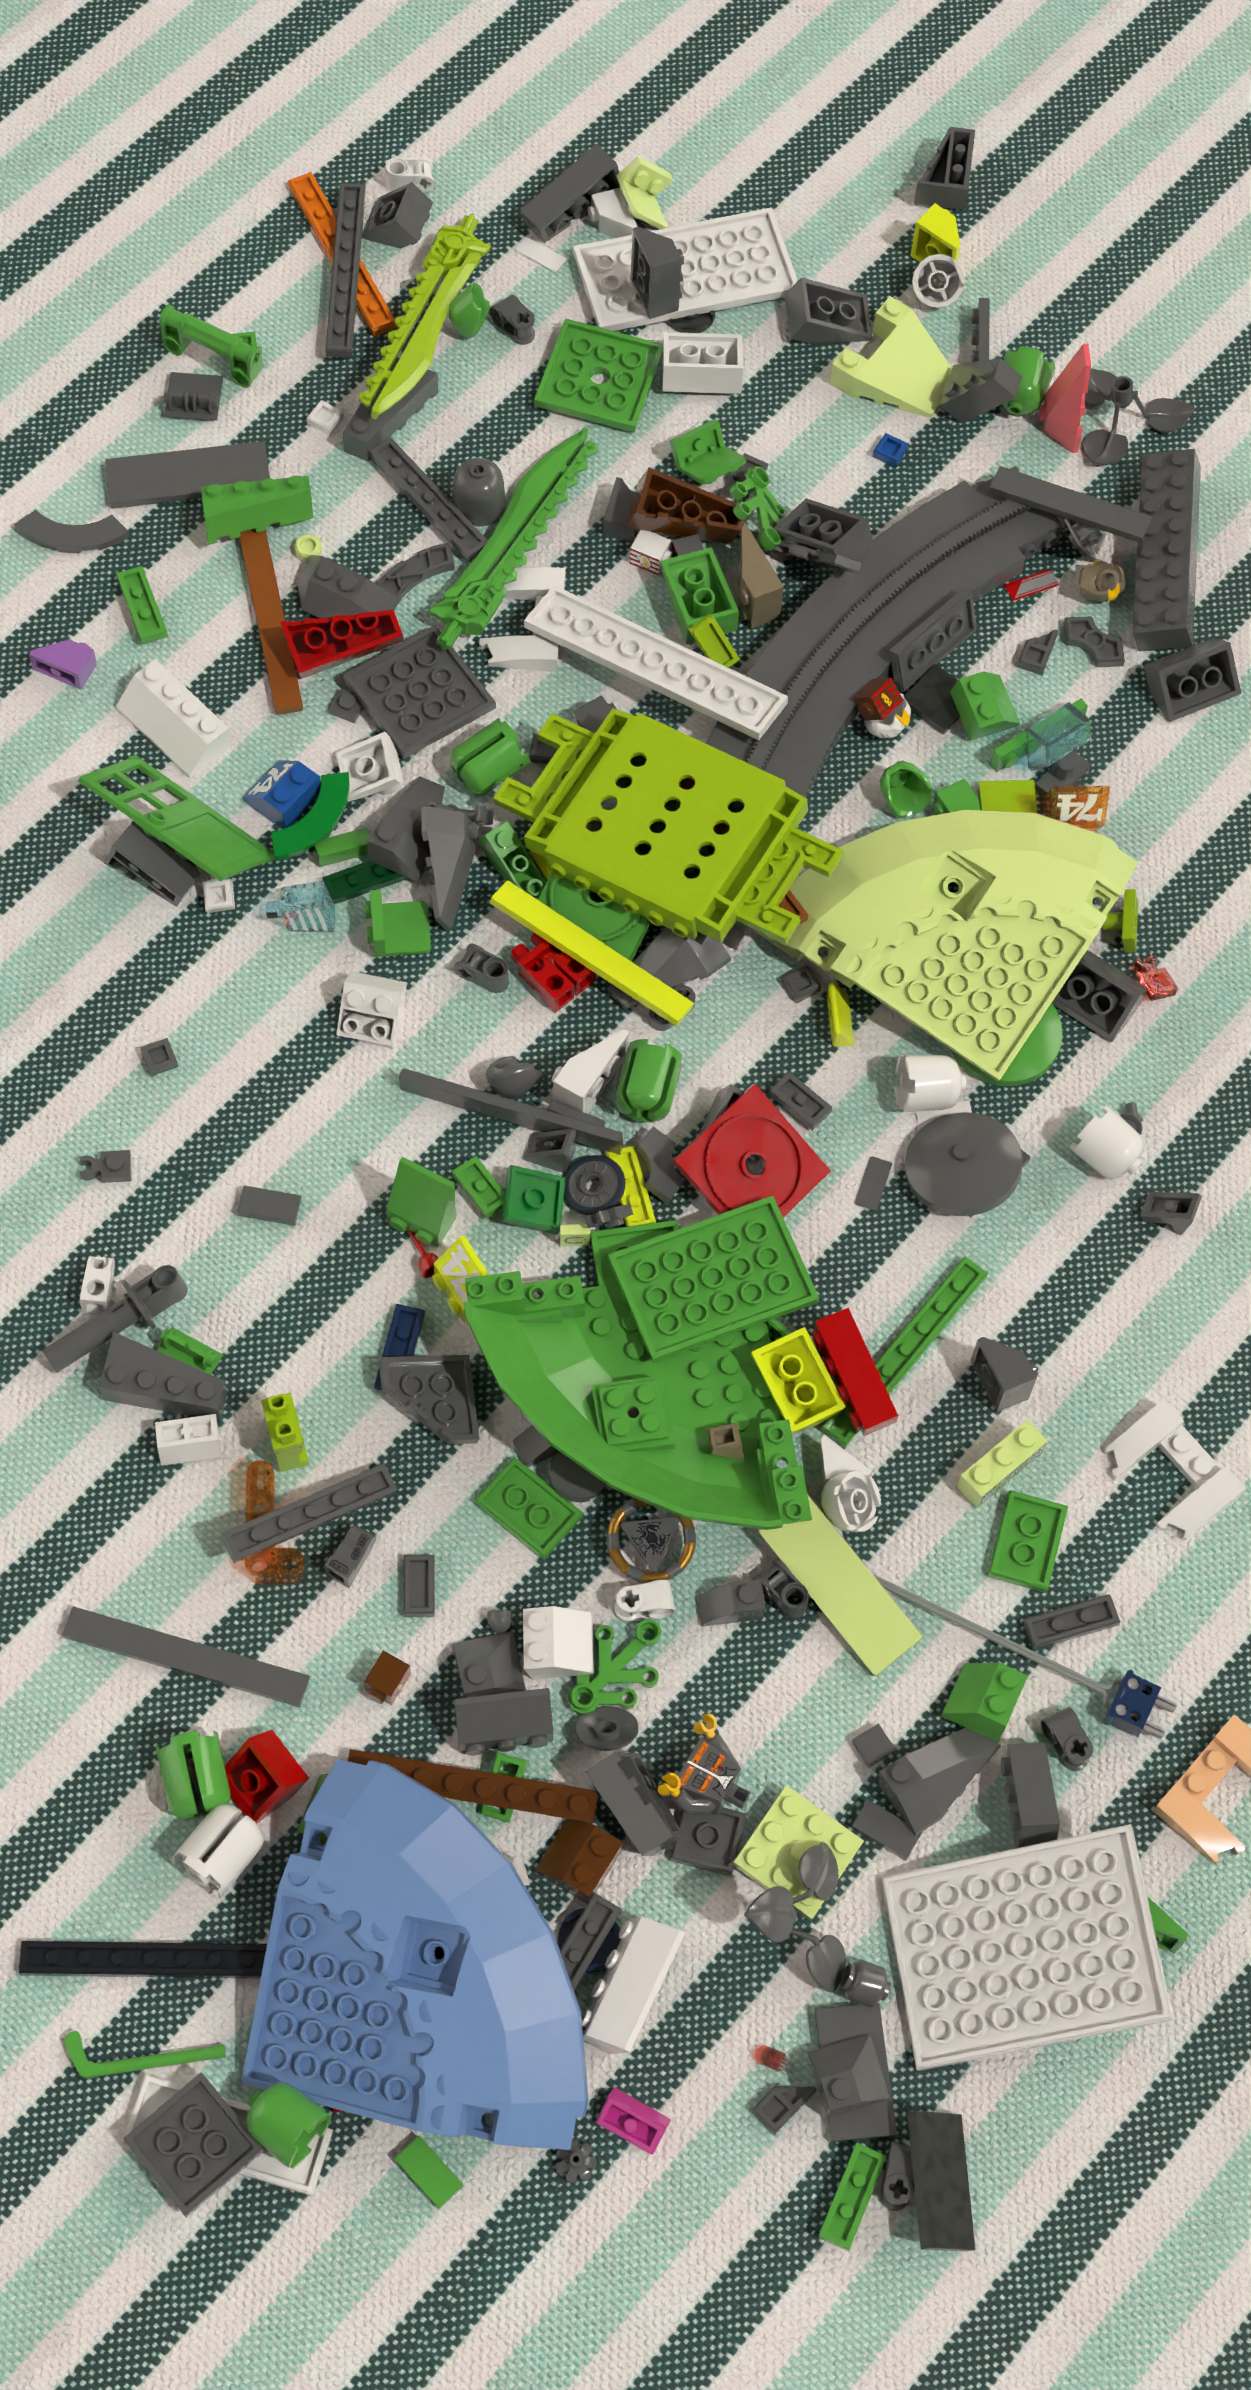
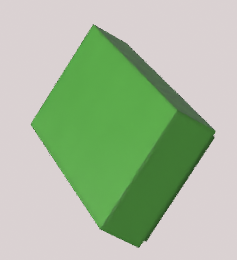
[395,2136,464,2210]

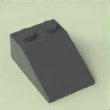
[785,277,873,344]

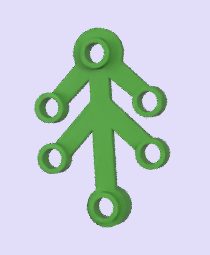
[729,466,786,551]
[568,1619,661,1715]

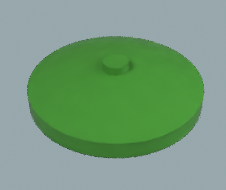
[950,1003,1062,1087]

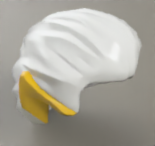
[864,693,911,738]

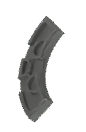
[14,510,130,553]

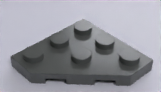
[379,1355,480,1444]

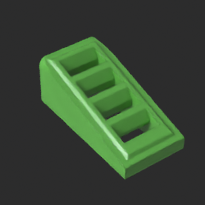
[479,1752,529,1823]

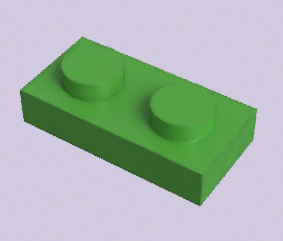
[452,1156,505,1219]

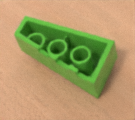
[201,475,314,545]

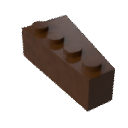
[626,467,744,544]

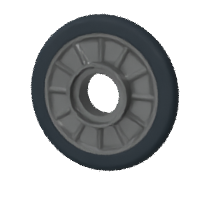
[564,1155,626,1215]

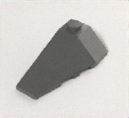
[607,927,731,1009]

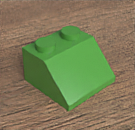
[950,671,1020,741]
[941,1663,1028,1743]

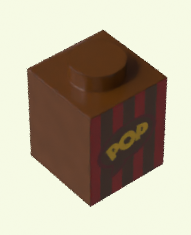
[853,678,904,721]
[364,1650,411,1705]

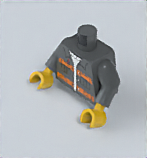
[658,1714,751,1815]

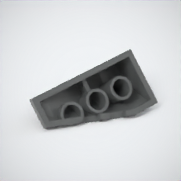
[367,776,445,882]
[421,806,478,931]
[879,1728,1001,1836]

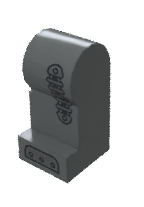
[324,1524,376,1588]

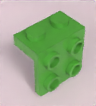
[669,419,746,485]
[365,890,431,957]

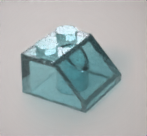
[1026,702,1091,771]

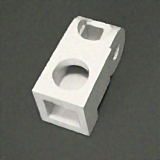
[79,1256,115,1315]

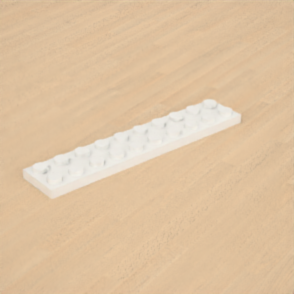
[524,585,788,740]

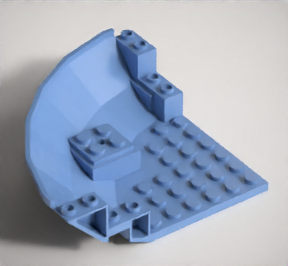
[241,1759,589,2150]

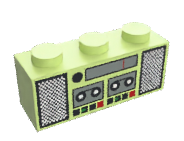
[957,1420,1048,1508]

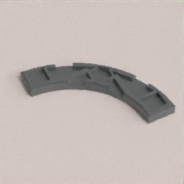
[736,529,862,573]
[376,542,455,652]

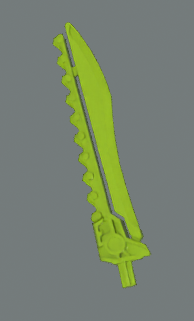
[359,213,491,419]

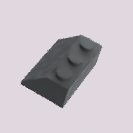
[630,227,684,319]
[774,498,874,560]
[1143,637,1242,722]
[1052,950,1149,1042]
[454,1688,553,1756]

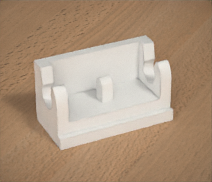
[155,1414,222,1466]

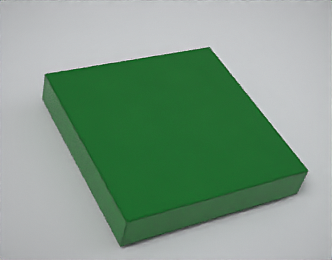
[502,1165,566,1234]

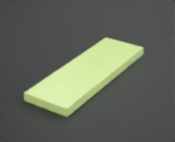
[758,1494,924,1677]

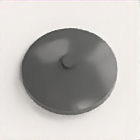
[905,1112,1023,1216]

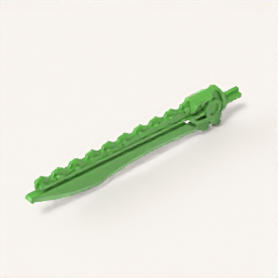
[430,428,598,651]

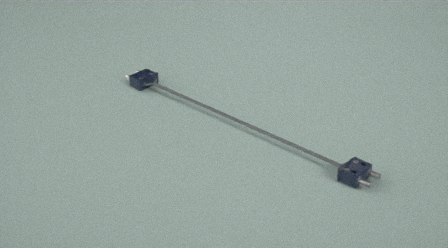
[873,1574,1177,1739]

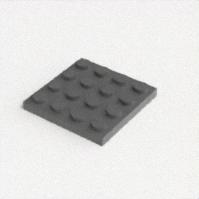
[343,625,496,759]

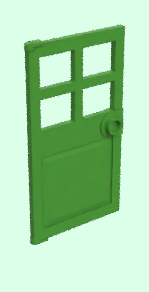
[78,755,275,881]

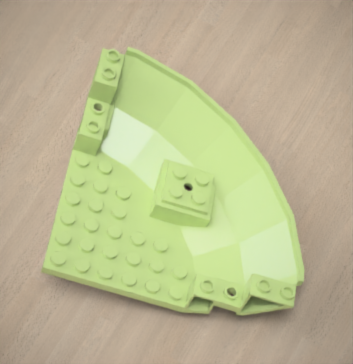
[756,810,1138,1081]

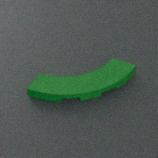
[271,772,350,861]

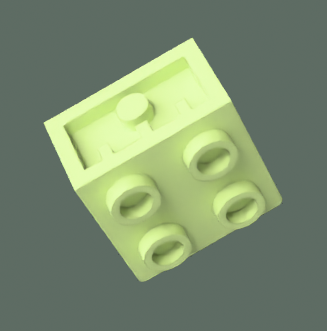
[616,156,673,229]

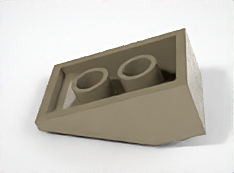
[737,525,784,629]

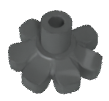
[555,2140,597,2184]

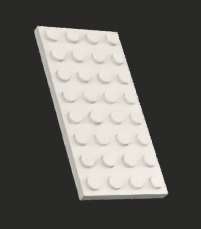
[573,208,798,331]

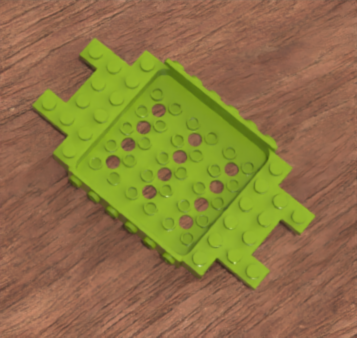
[493,708,844,944]

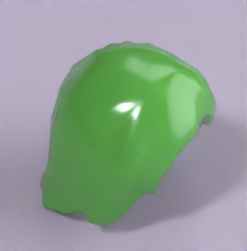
[449,282,489,338]
[880,760,933,818]

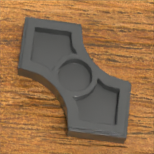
[1063,616,1125,667]
[635,1126,685,1204]

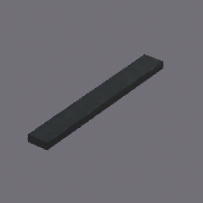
[19,1941,267,1979]

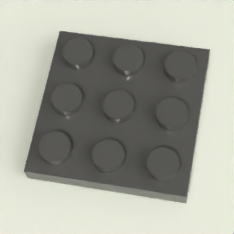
[123,2072,265,2218]

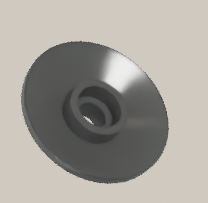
[576,1707,639,1751]

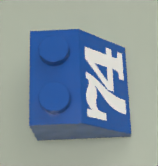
[243,760,321,829]

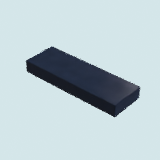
[374,1304,426,1391]

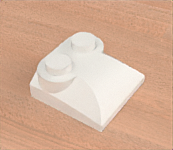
[336,732,403,802]

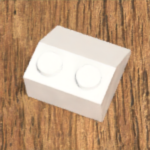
[523,1606,594,1679]

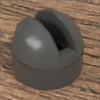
[487,1610,512,1633]

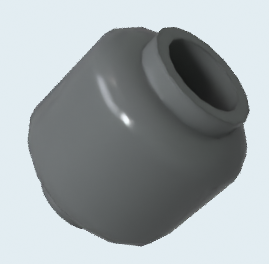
[840,1959,891,2007]

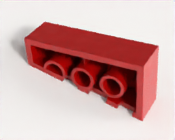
[280,610,404,679]
[812,1307,899,1436]

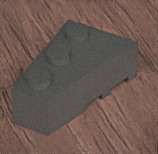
[940,358,1022,424]
[104,821,202,907]
[1001,1742,1060,1849]
[585,1752,684,1856]

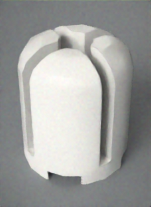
[171,1804,264,1899]

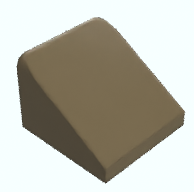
[707,1423,744,1459]

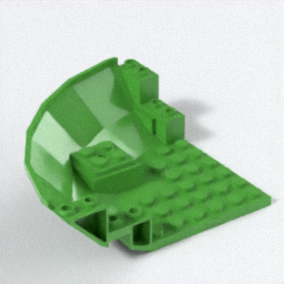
[464,1271,812,1530]

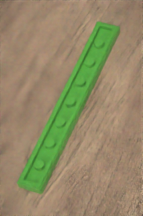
[821,1256,988,1449]

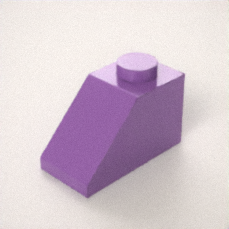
[29,639,97,690]

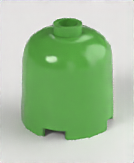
[1001,346,1056,415]
[246,2083,332,2169]

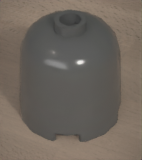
[452,458,505,527]

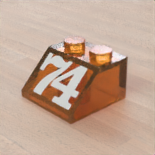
[1044,786,1110,833]

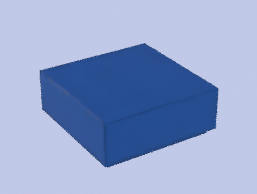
[872,433,909,468]

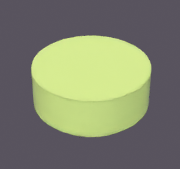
[295,534,322,562]

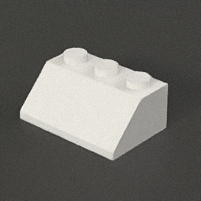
[662,332,743,394]

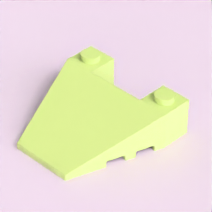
[829,296,952,418]

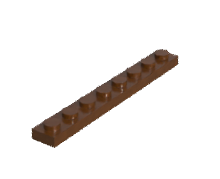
[348,1749,599,1823]

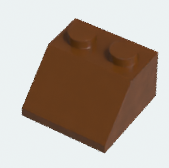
[534,1819,623,1904]

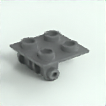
[164,372,223,420]
[1057,515,1099,561]

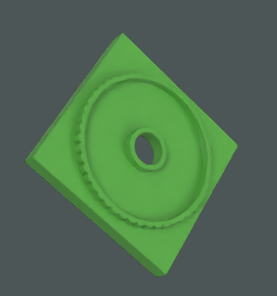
[534,318,663,433]
[538,849,651,962]

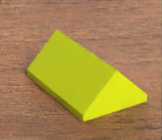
[751,1327,846,1434]

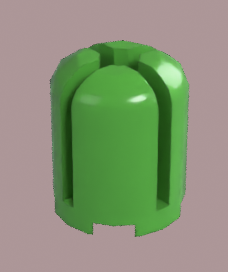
[450,718,531,796]
[614,1039,682,1123]
[155,1730,231,1820]

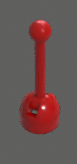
[407,1230,439,1278]

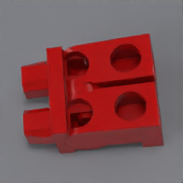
[511,933,596,1013]

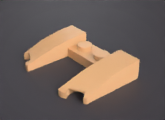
[1153,1714,1251,1864]

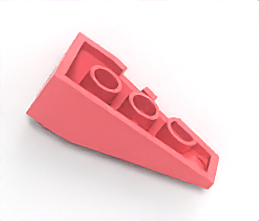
[1038,344,1091,453]

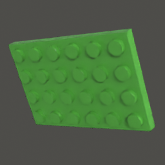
[608,1196,819,1363]

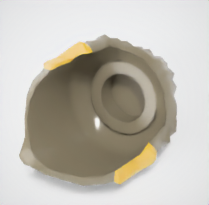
[1078,559,1125,602]

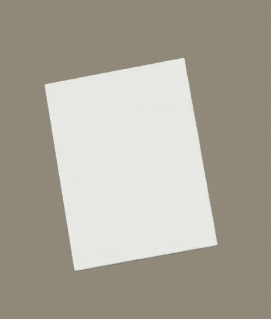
[882,1824,1173,2071]

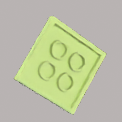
[732,1785,864,1921]

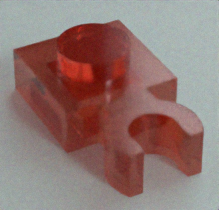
[1133,954,1178,1001]

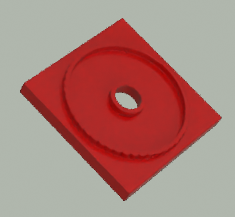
[671,1084,831,1218]

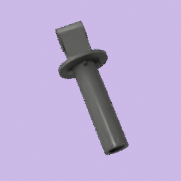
[42,1265,188,1373]

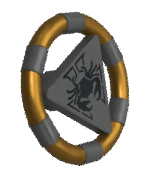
[606,1498,696,1583]

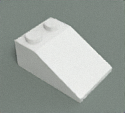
[551,1029,630,1114]

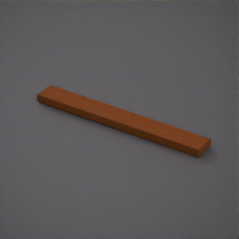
[239,529,303,715]

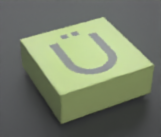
[560,1224,590,1246]

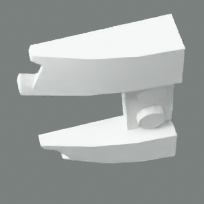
[479,567,566,672]
[1105,1399,1246,1541]

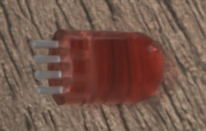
[754,2045,791,2072]

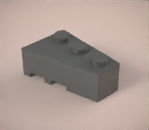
[914,127,975,210]

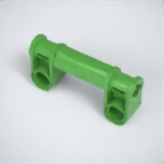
[159,304,264,388]

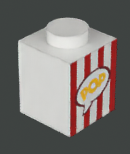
[629,530,673,576]

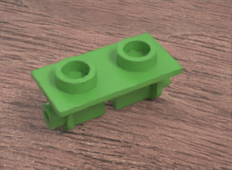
[156,1327,223,1375]

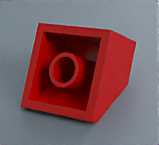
[224,1729,309,1824]

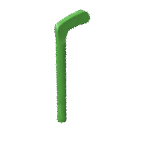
[65,2031,226,2079]

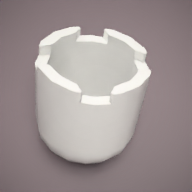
[895,1054,966,1112]
[1069,1105,1144,1179]

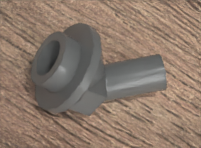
[1120,1102,1144,1135]

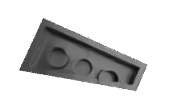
[343,357,438,461]
[99,1332,228,1422]

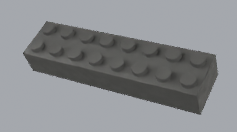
[1133,448,1201,652]

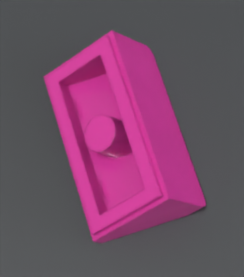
[595,2088,671,2155]

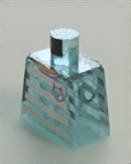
[266,881,335,932]

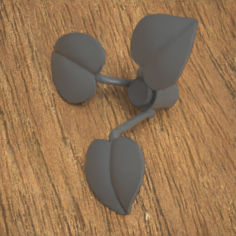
[1083,368,1194,465]
[744,1842,846,1993]

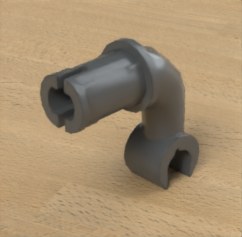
[427,801,494,825]

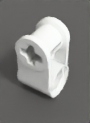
[385,156,435,192]
[614,1580,676,1622]

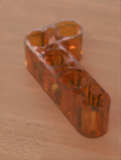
[245,1460,305,1584]

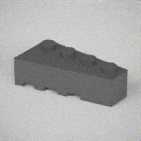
[520,144,620,243]

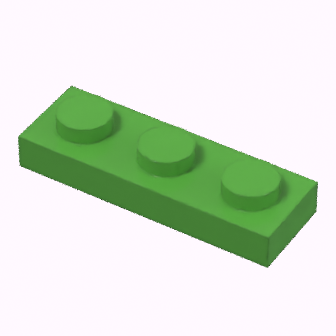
[116,566,168,644]
[818,2143,887,2251]

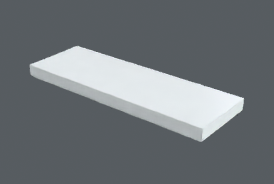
[123,2074,333,2197]

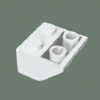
[337,971,407,1047]

